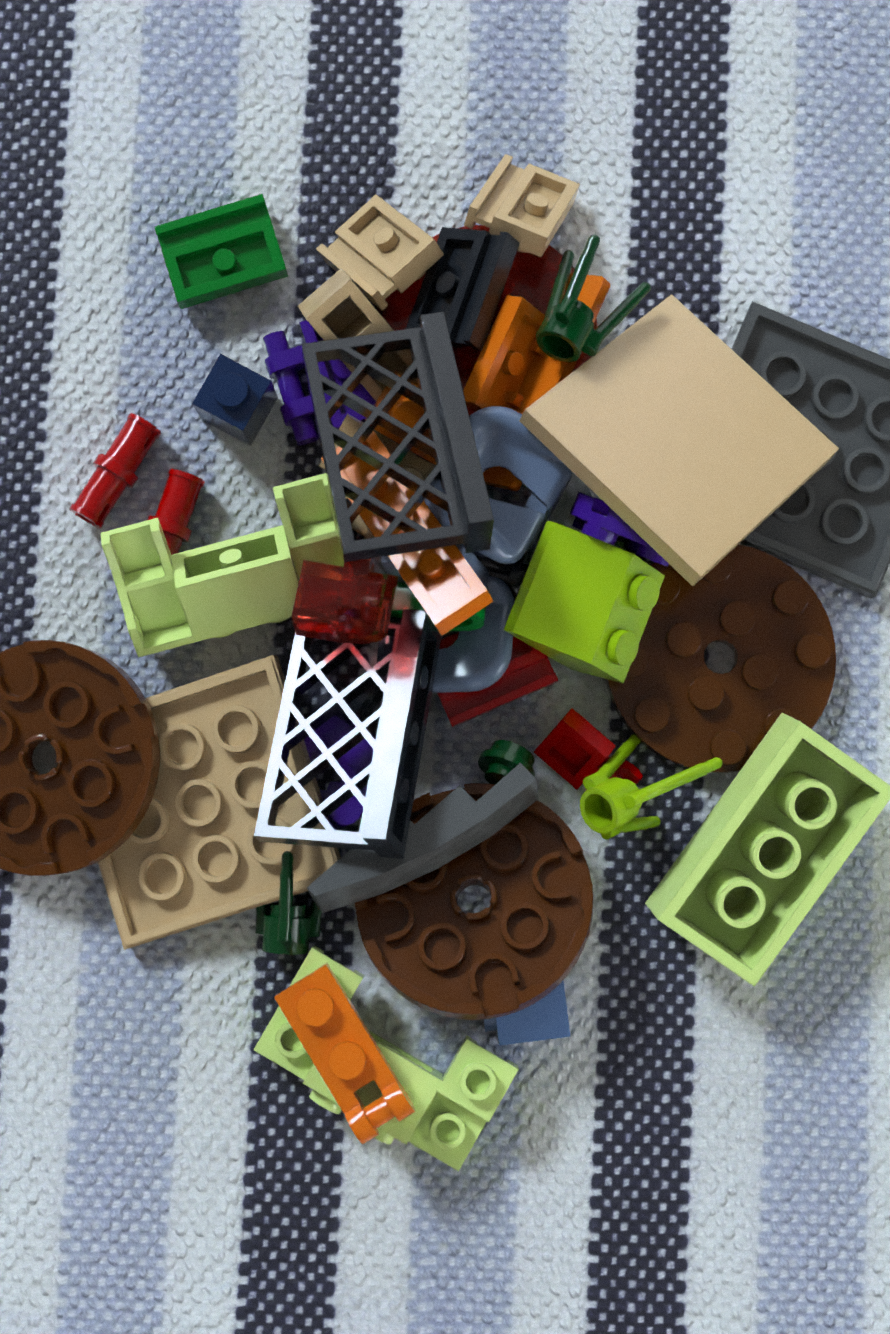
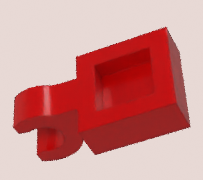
[534,708,643,790]

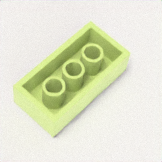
[645,713,890,987]

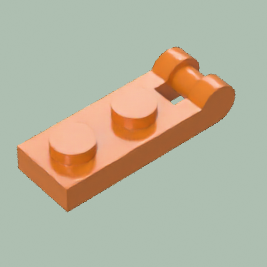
[274,963,416,1144]

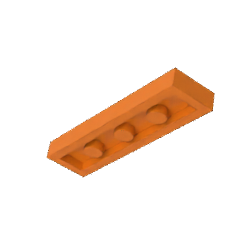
[321,430,493,636]

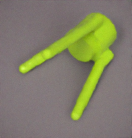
[580,734,723,840]

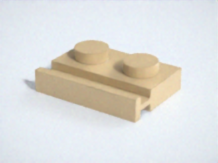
[464,154,580,257]
[316,194,444,311]

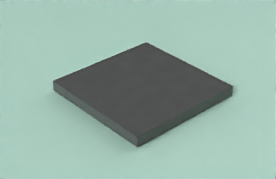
[731,301,890,599]

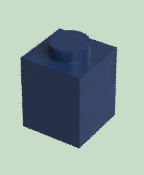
[192,353,278,446]

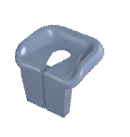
[425,406,572,564]
[377,544,515,693]

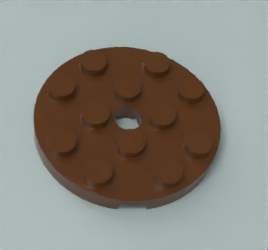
[606,544,836,773]
[0,640,160,876]
[355,783,593,1020]

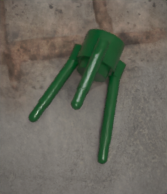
[536,234,651,363]
[255,848,341,955]

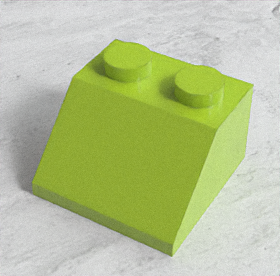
[504,521,665,683]

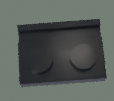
[406,227,520,351]

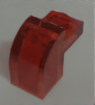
[291,558,398,644]

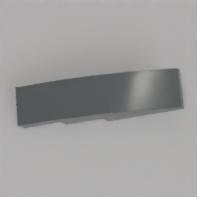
[307,763,539,913]

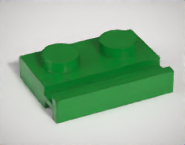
[154,194,288,309]

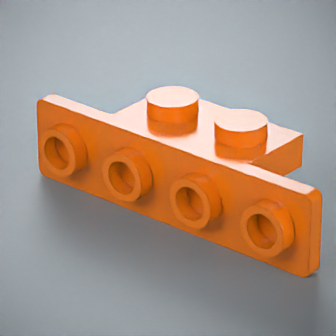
[463,273,610,491]

